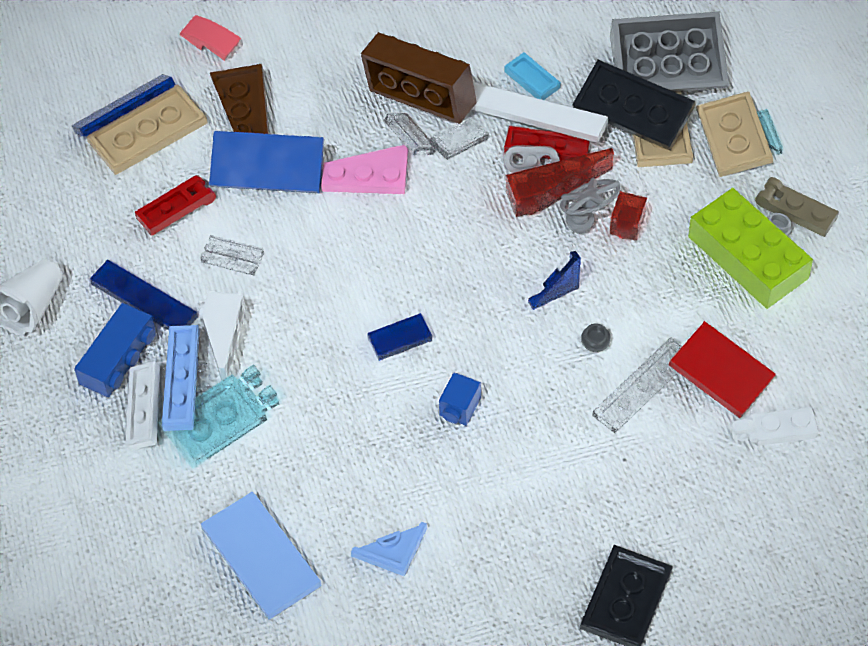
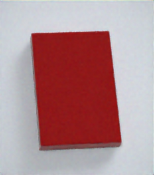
[668,321,776,418]

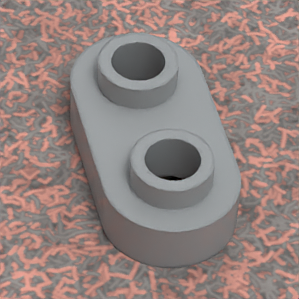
[504,145,560,175]

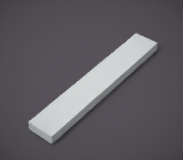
[471,82,608,143]

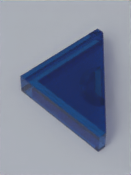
[528,251,581,310]

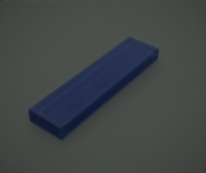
[71,74,176,137]
[90,259,198,330]

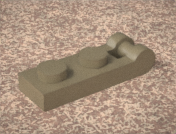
[755,177,839,237]

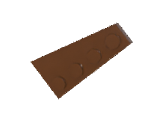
[210,63,270,134]

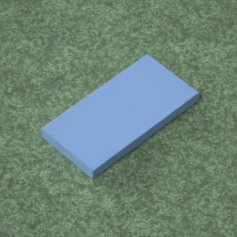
[201,491,322,620]

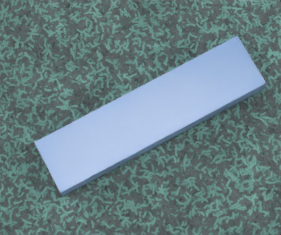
[162,325,200,431]

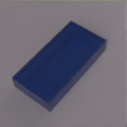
[367,313,433,361]

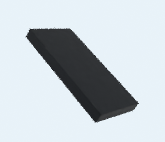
[572,59,696,151]

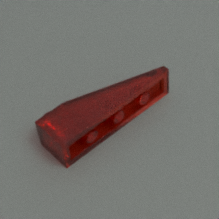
[505,148,614,217]

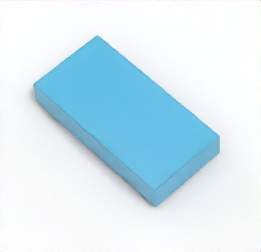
[504,52,561,100]

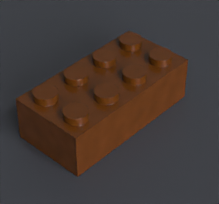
[360,32,477,124]

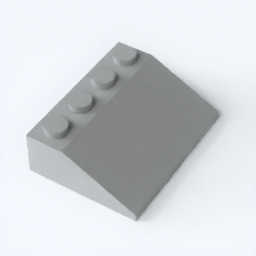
[610,11,729,92]

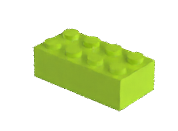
[688,188,813,309]

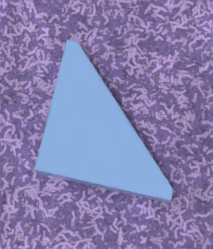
[351,522,427,576]

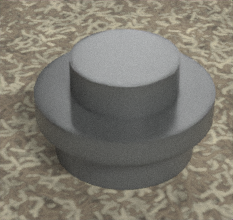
[581,323,611,352]

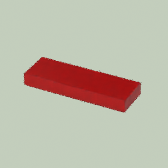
[504,126,590,164]

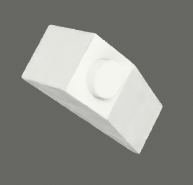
[199,291,245,384]

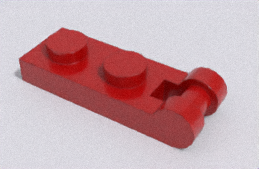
[135,175,216,236]

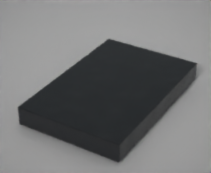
[580,545,673,646]

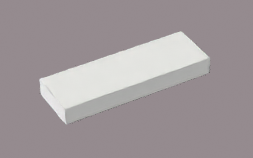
[125,361,160,451]

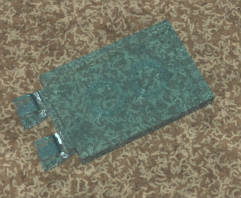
[158,364,279,469]

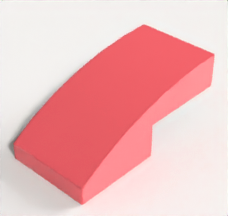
[179,15,241,61]

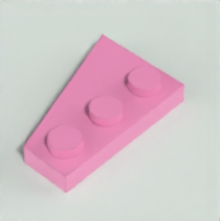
[321,144,409,194]

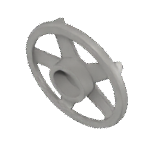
[560,178,621,215]

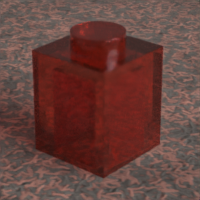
[609,191,647,241]

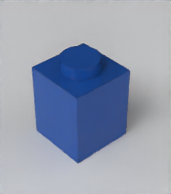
[439,372,481,426]

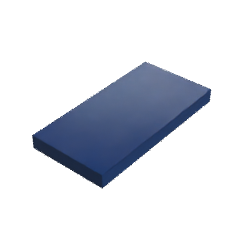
[209,131,324,194]

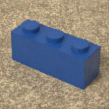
[74,303,156,398]

